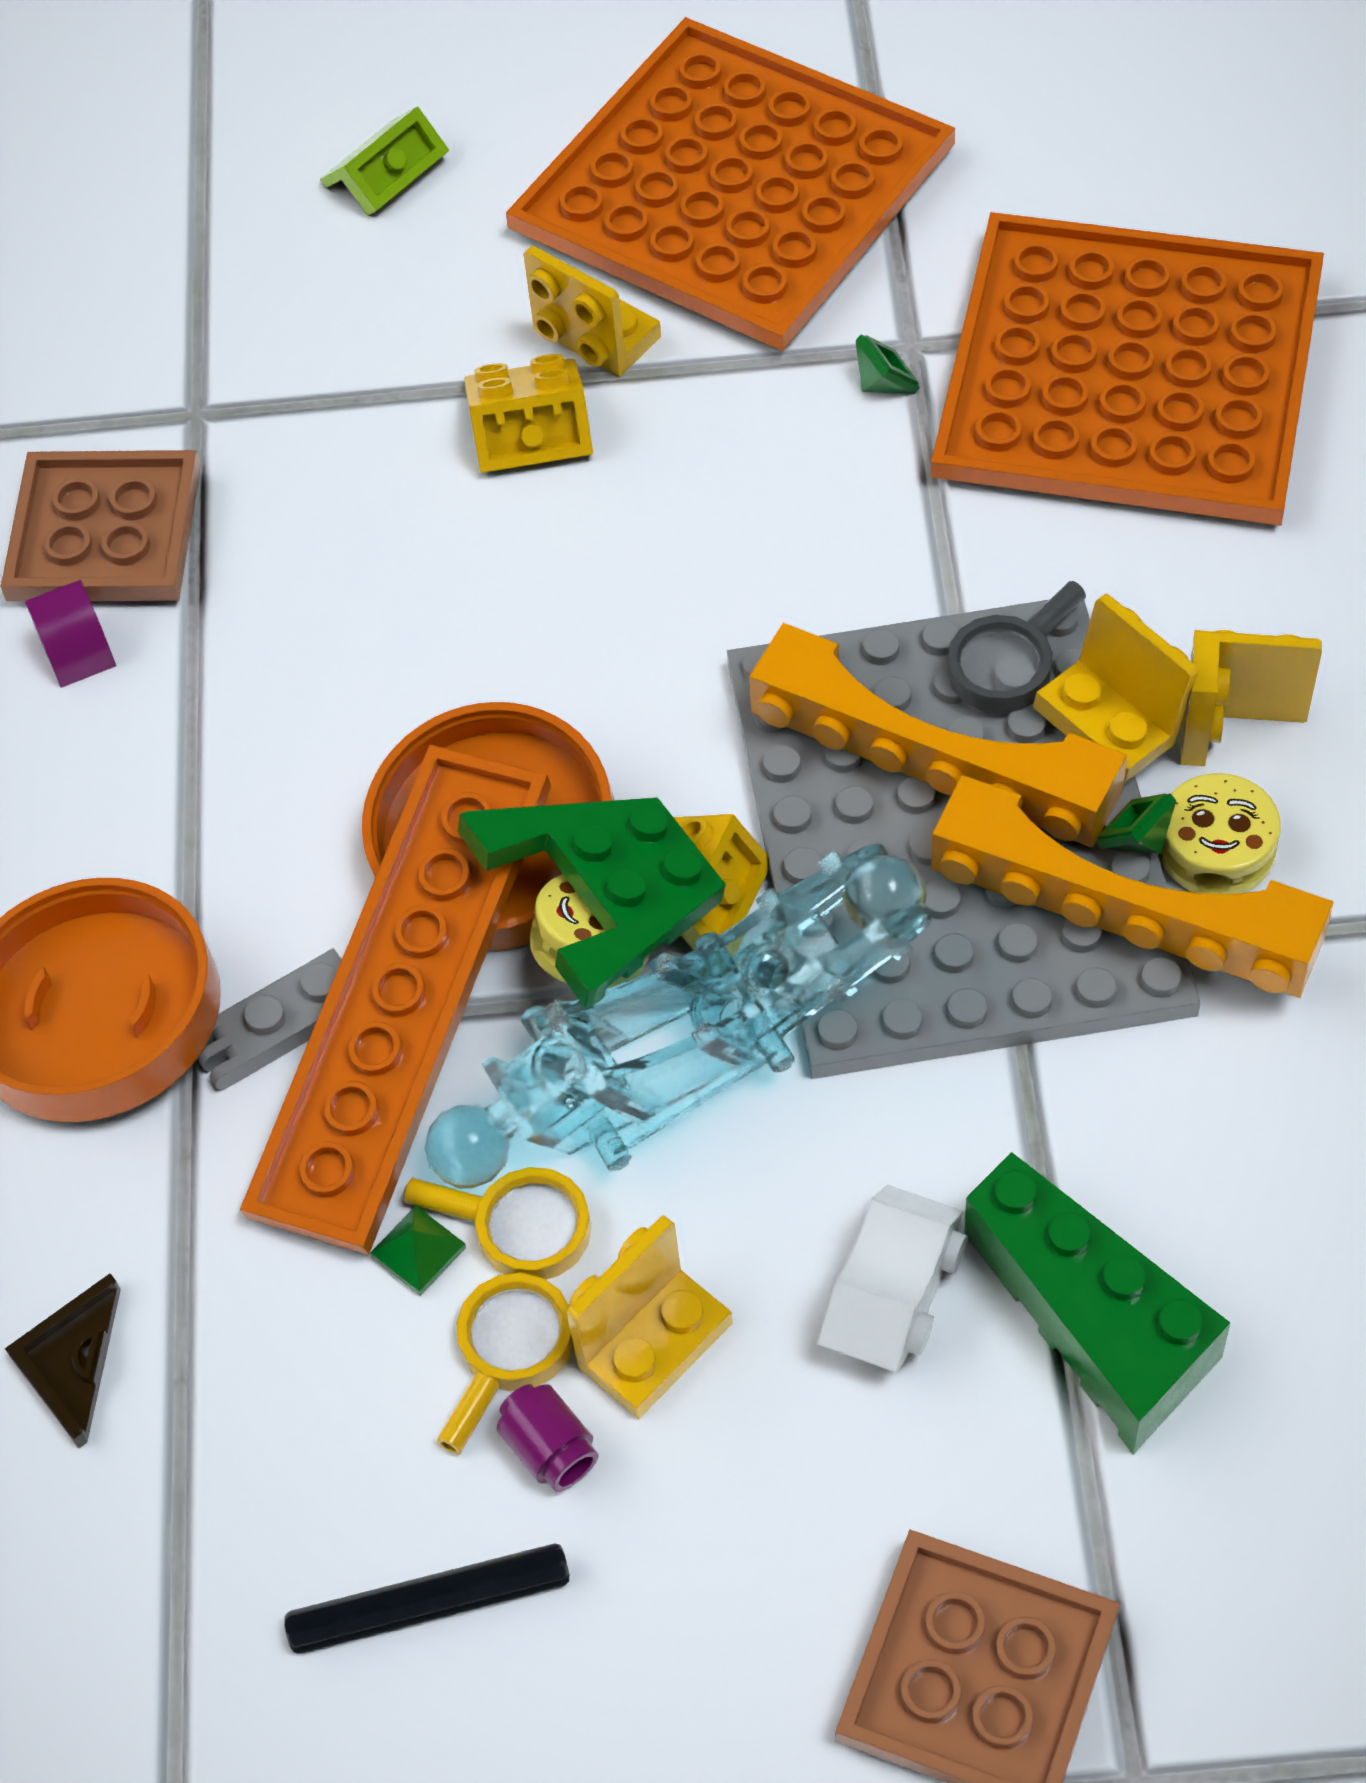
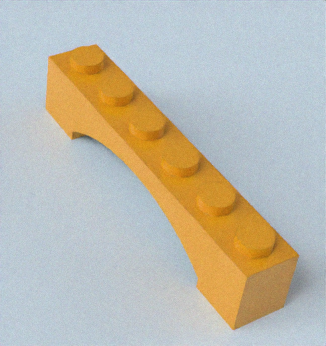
[749,622,1127,848]
[931,775,1334,998]

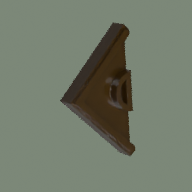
[4,1273,121,1448]

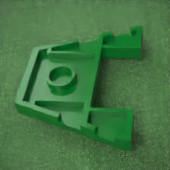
[457,797,726,1009]

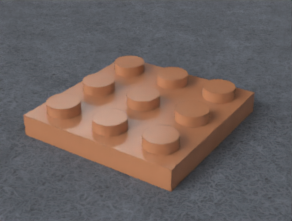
[0,450,201,601]
[835,1529,1120,1783]

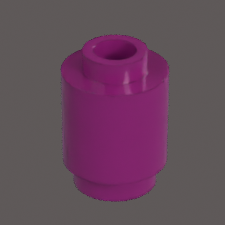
[496,1384,599,1492]

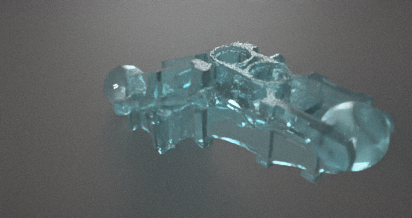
[424,843,932,1189]

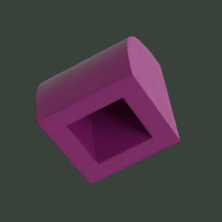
[25,579,116,688]

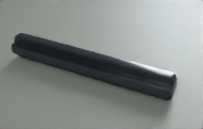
[284,1543,570,1654]

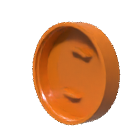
[362,702,615,951]
[0,877,221,1122]

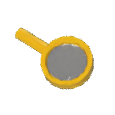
[404,1167,592,1280]
[436,1272,573,1455]

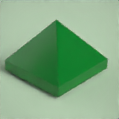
[855,334,920,394]
[1096,793,1176,854]
[370,1205,466,1296]

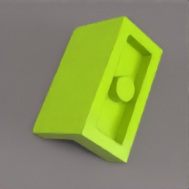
[320,106,449,215]

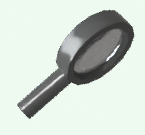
[947,581,1086,713]

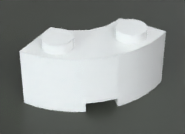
[817,1184,968,1373]

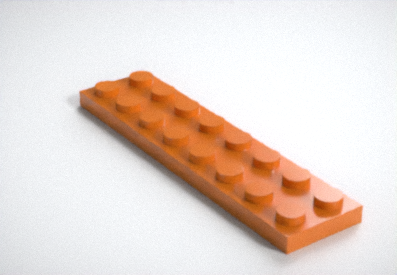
[240,745,551,1255]

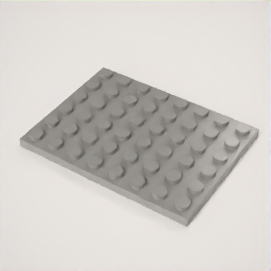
[727,600,1201,1079]

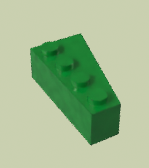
[964,1152,1230,1455]

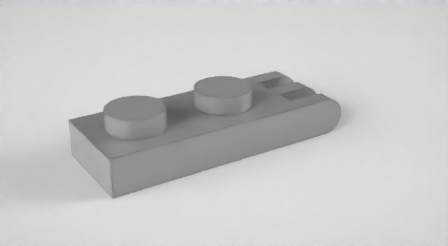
[197,948,342,1090]

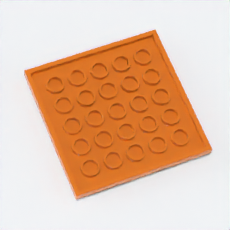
[506,17,956,352]
[931,212,1324,526]

